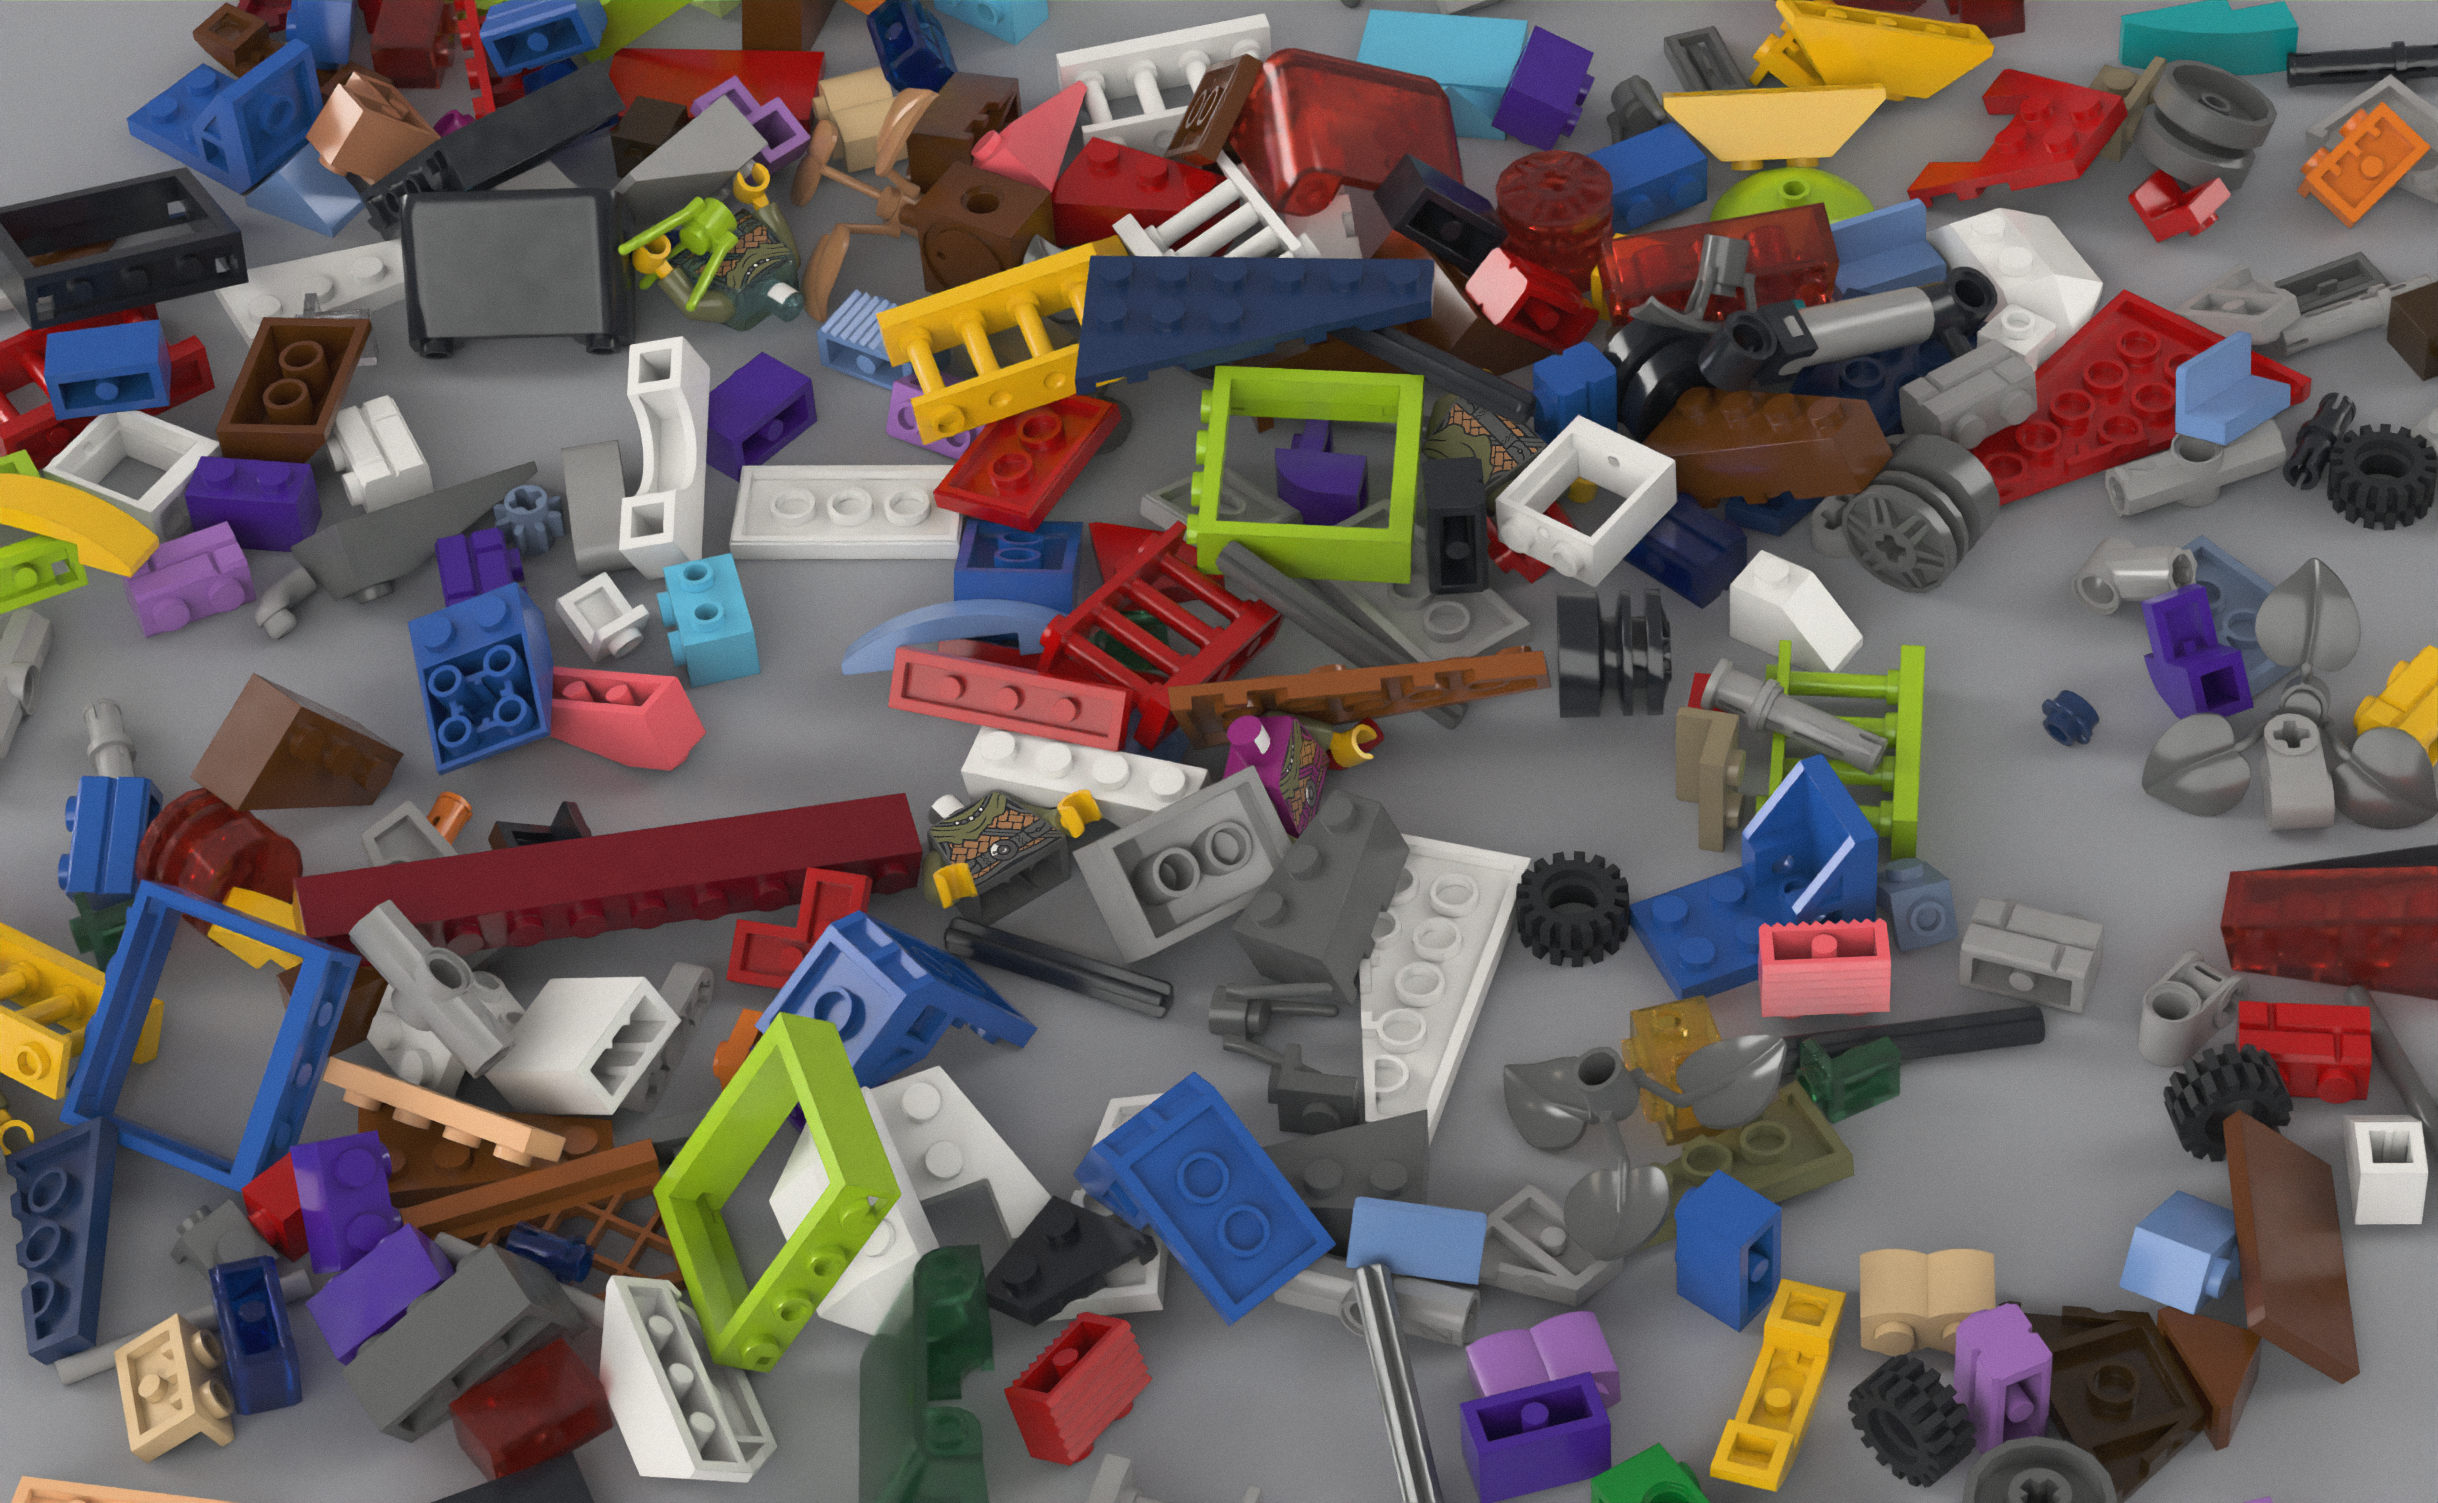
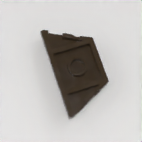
[1999,1301,2205,1503]

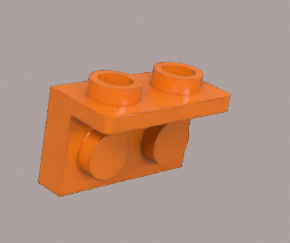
[2297,101,2431,229]

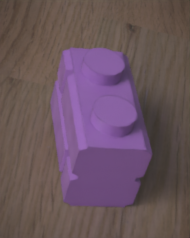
[120,521,256,638]
[1953,1303,2053,1455]

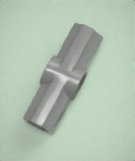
[2105,418,2287,518]
[0,607,55,760]
[349,899,516,1079]
[1274,1253,1481,1347]

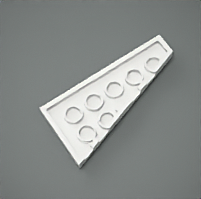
[1359,833,1532,1147]

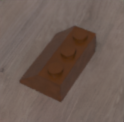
[1370,230,1551,376]
[215,317,372,464]

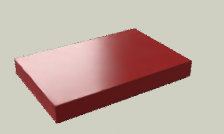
[933,394,1122,533]

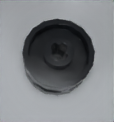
[1602,308,1743,444]

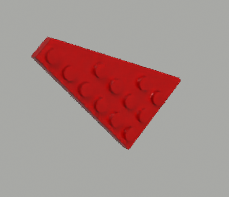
[1968,289,2312,506]

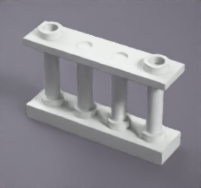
[1056,13,1297,157]
[1112,150,1322,258]

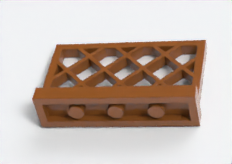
[399,1138,687,1301]

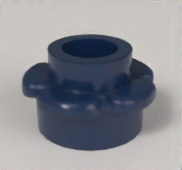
[2042,690,2099,746]

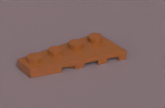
[358,1102,616,1209]

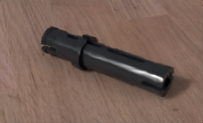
[2286,41,2438,88]

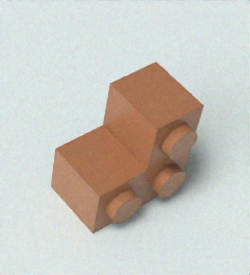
[306,71,441,186]

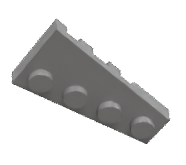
[2306,74,2438,205]

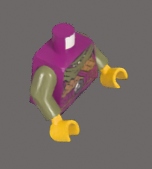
[1223,710,1377,846]

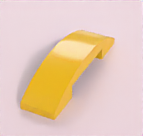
[0,473,159,578]
[1710,1278,1846,1492]

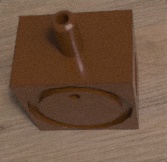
[898,161,1056,294]

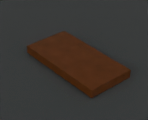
[2223,1110,2360,1384]

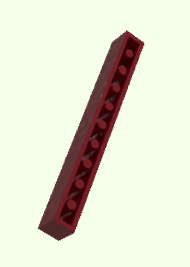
[293,793,923,968]

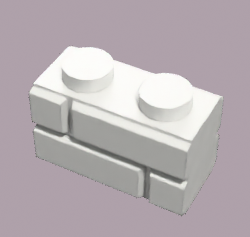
[324,395,434,513]

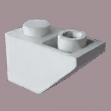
[2342,1115,2429,1225]

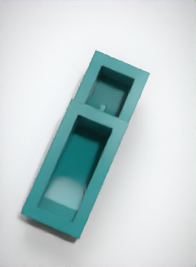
[2118,0,2299,76]

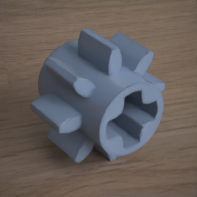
[493,485,566,556]

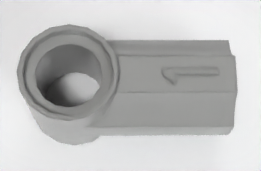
[2071,536,2198,615]

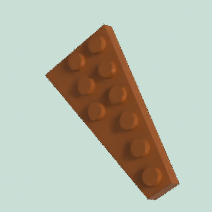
[1168,646,1551,751]

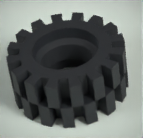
[2327,424,2438,530]
[1516,851,1630,967]
[2163,1043,2293,1162]
[1848,1354,1976,1488]

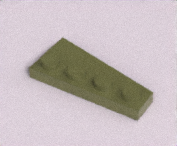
[1636,1080,1854,1252]

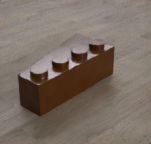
[1642,386,1894,513]

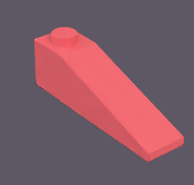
[971,80,1087,193]
[550,666,706,771]

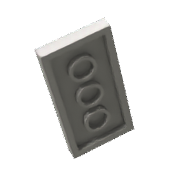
[1310,497,1531,663]

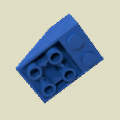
[408,582,554,776]

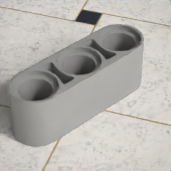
[561,440,636,577]

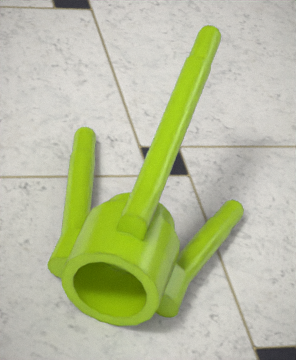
[618,196,738,312]

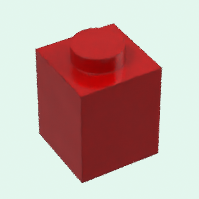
[241,1152,309,1263]

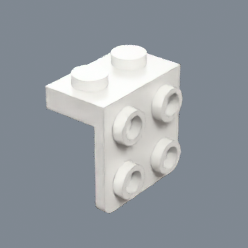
[367,971,526,1098]

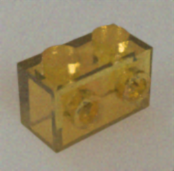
[1621,995,1727,1147]

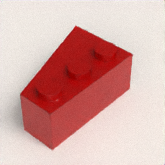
[1051,137,1240,257]

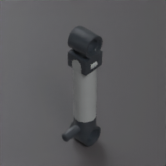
[1698,267,1998,392]

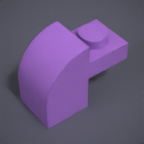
[690,75,811,185]

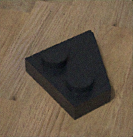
[977,1195,1158,1327]

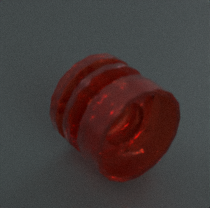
[1495,150,1614,294]
[135,787,303,948]

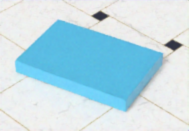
[1352,9,1528,95]

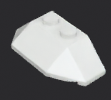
[1926,208,2103,369]
[769,1086,972,1350]
[599,1275,778,1483]

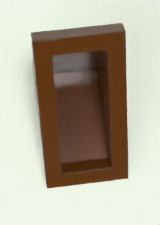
[2157,1306,2262,1451]

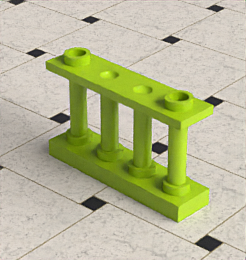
[1755,640,1926,862]

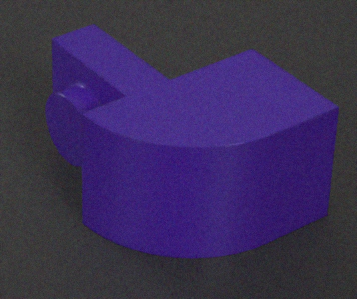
[1275,419,1369,526]
[2141,583,2254,719]

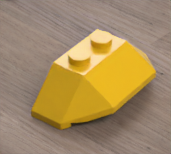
[1776,0,1995,101]
[1661,83,1886,171]

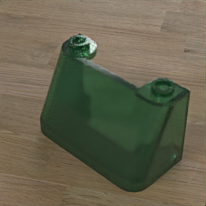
[859,1244,995,1503]

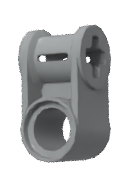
[2259,713,2335,831]
[2138,949,2249,1067]

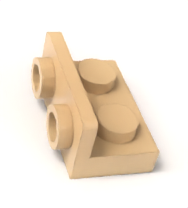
[114,1313,235,1464]

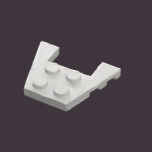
[870,1065,1052,1247]

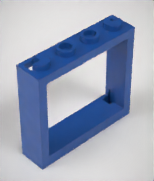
[59,879,361,1193]

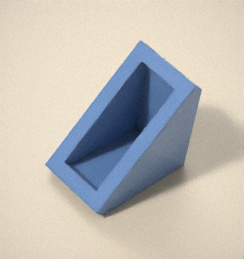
[246,142,366,238]

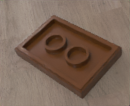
[1163,54,1264,167]

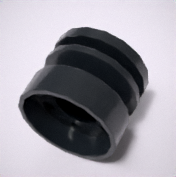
[1556,589,1672,718]

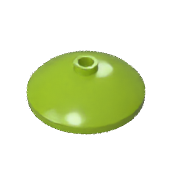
[1710,167,1875,286]

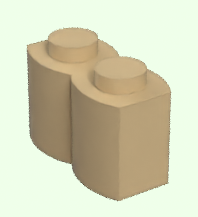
[812,66,908,173]
[1860,1248,1996,1356]

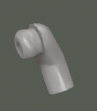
[255,567,316,639]

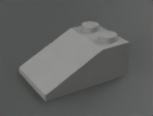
[612,94,769,226]
[1072,765,1292,964]

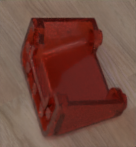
[1227,48,1466,217]

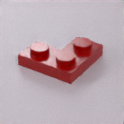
[726,867,873,990]

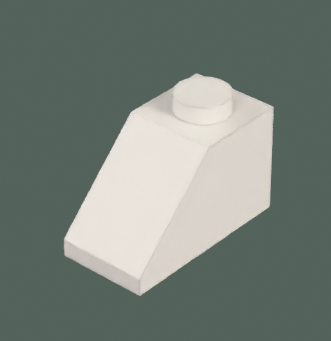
[1730,550,1863,673]

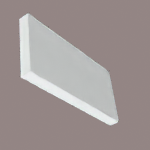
[729,465,967,560]

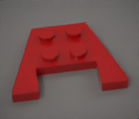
[1907,69,2129,208]

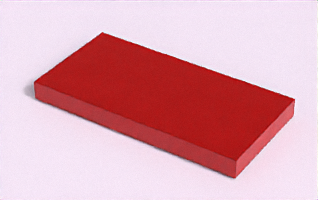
[599,48,826,134]

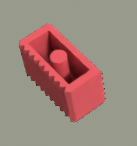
[1758,918,1891,1019]

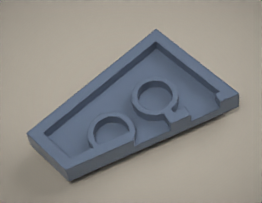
[2181,535,2300,697]

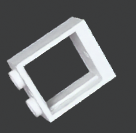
[43,410,224,544]
[1495,415,1677,587]

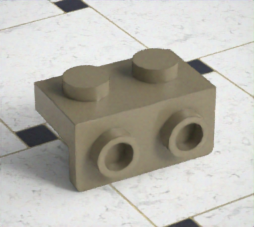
[1676,706,1746,853]

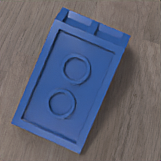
[126,38,324,194]
[1629,753,1878,1006]
[754,910,1038,1089]
[1073,1072,1336,1327]

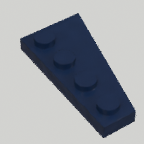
[5,1115,119,1366]

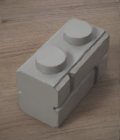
[1899,339,2037,450]
[1959,896,2104,1014]

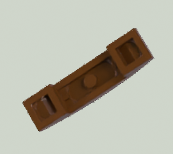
[193,2,394,106]

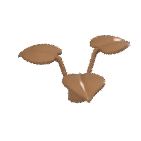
[790,88,939,323]

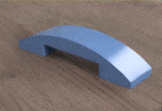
[841,599,1068,675]

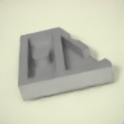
[1478,1183,1623,1307]

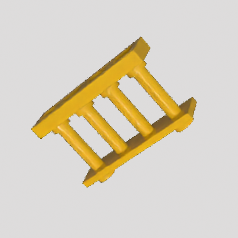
[876,242,1126,445]
[0,922,165,1100]

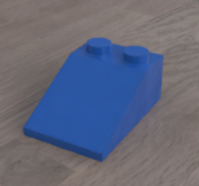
[954,519,1083,644]

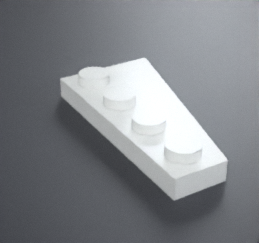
[214,238,406,348]

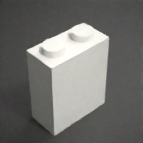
[484,977,681,1115]

